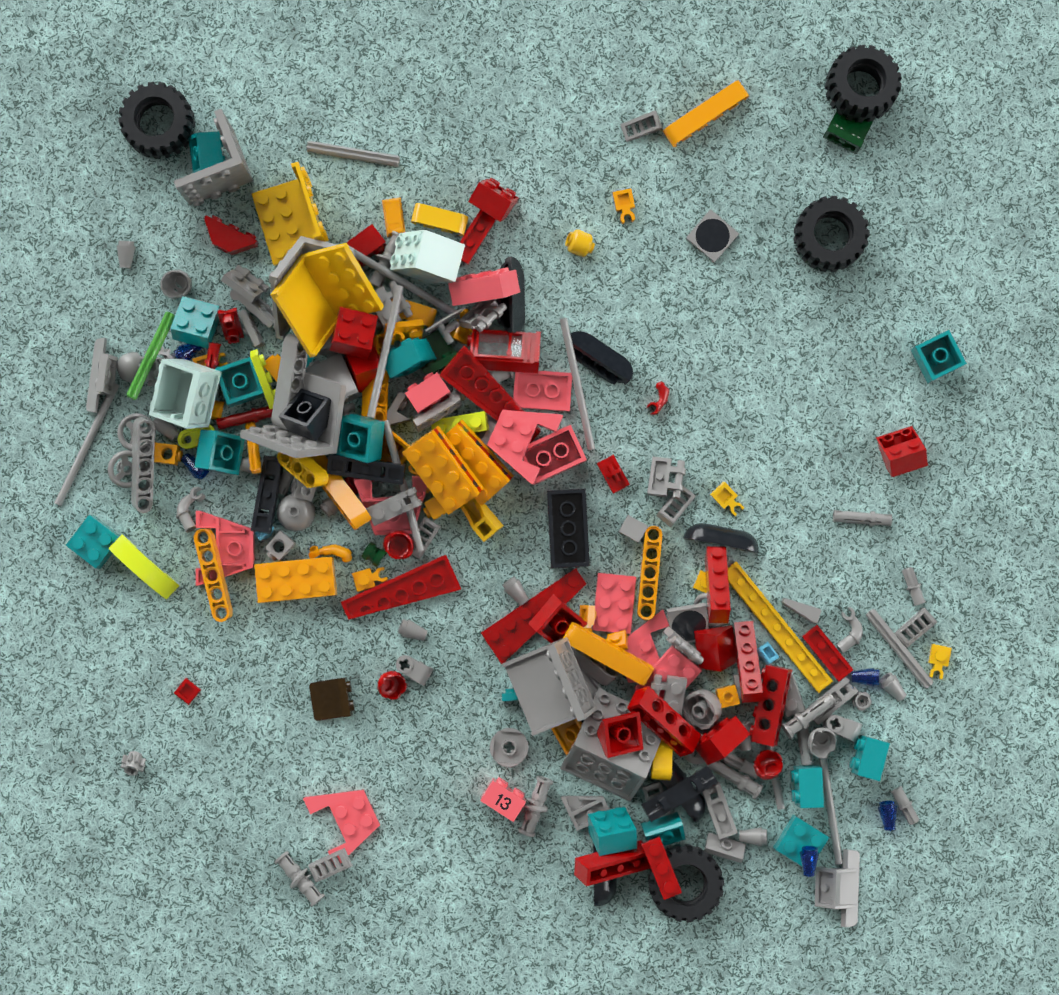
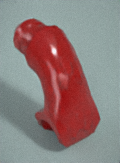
[646,381,669,416]

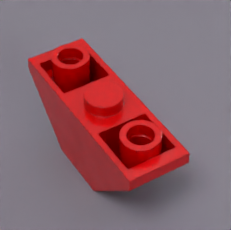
[204,215,259,255]

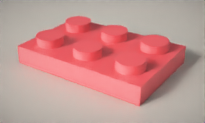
[513,371,572,412]
[592,573,636,634]
[634,645,702,699]

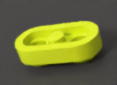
[177,424,216,449]

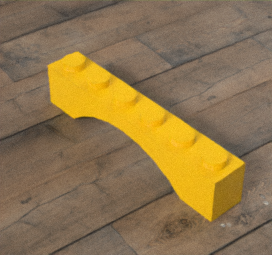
[460,498,504,542]

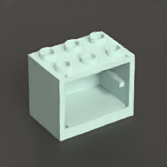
[390,230,465,284]
[149,359,222,429]

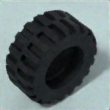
[825,45,902,123]
[118,82,195,159]
[793,196,870,272]
[648,844,724,923]

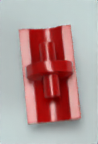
[218,307,244,344]
[597,454,630,494]

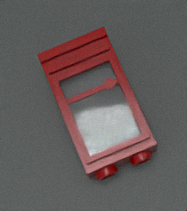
[467,329,541,374]

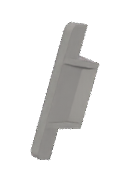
[86,338,118,413]
[815,849,860,927]

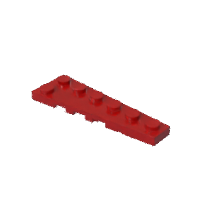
[440,346,541,443]
[341,555,461,620]
[481,568,587,664]

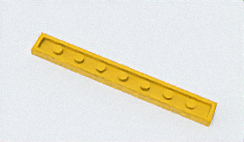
[728,561,833,693]

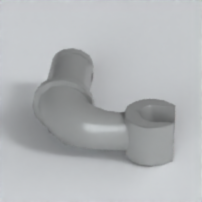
[176,487,206,533]
[836,607,863,653]

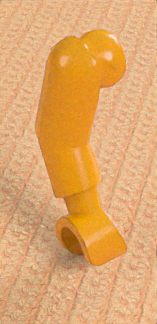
[309,544,352,562]

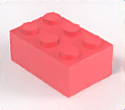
[448,267,520,306]
[522,425,587,485]

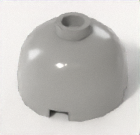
[277,494,315,532]
[682,689,722,730]

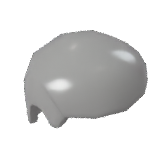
[160,270,192,299]
[117,352,141,383]
[807,727,837,759]

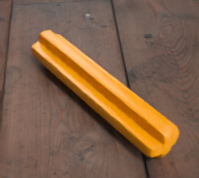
[245,422,262,474]

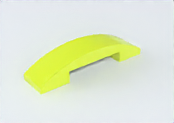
[109,534,180,599]

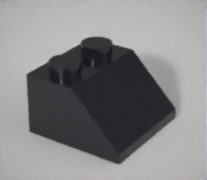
[279,388,331,441]

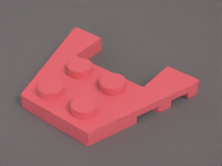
[487,410,563,485]
[354,476,427,535]
[196,511,255,586]
[625,610,669,683]
[303,790,380,866]

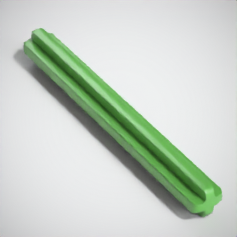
[127,312,175,400]

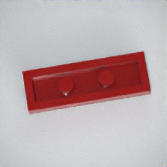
[459,210,497,265]
[801,624,854,682]
[641,836,682,900]

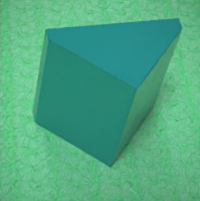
[641,812,686,846]

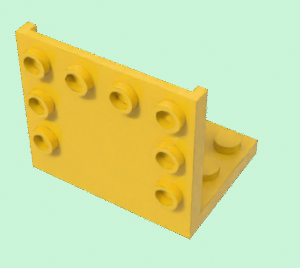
[251,162,329,266]
[270,243,384,358]

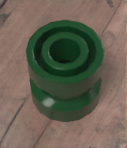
[361,542,387,567]

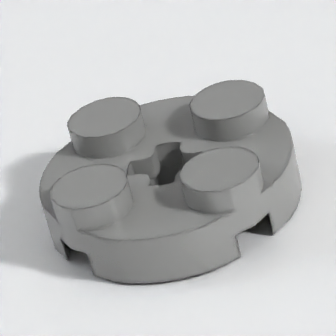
[490,728,528,767]

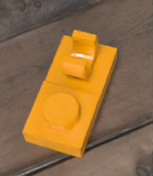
[383,319,424,345]

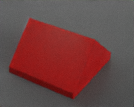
[344,344,380,393]
[694,625,737,672]
[596,711,644,758]

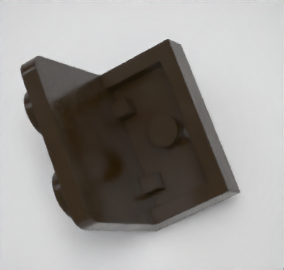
[309,677,355,721]

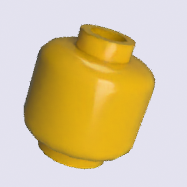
[565,229,595,257]

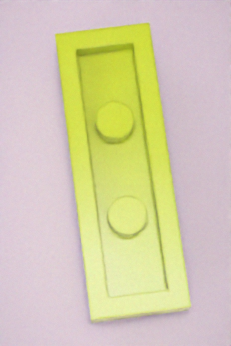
[250,349,276,409]
[431,411,489,434]

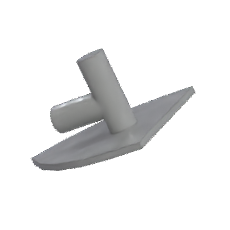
[425,307,466,345]

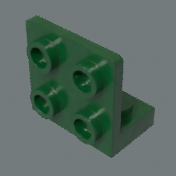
[823,109,873,154]
[421,330,457,376]

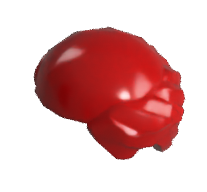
[383,531,414,559]
[377,671,407,700]
[753,750,783,780]

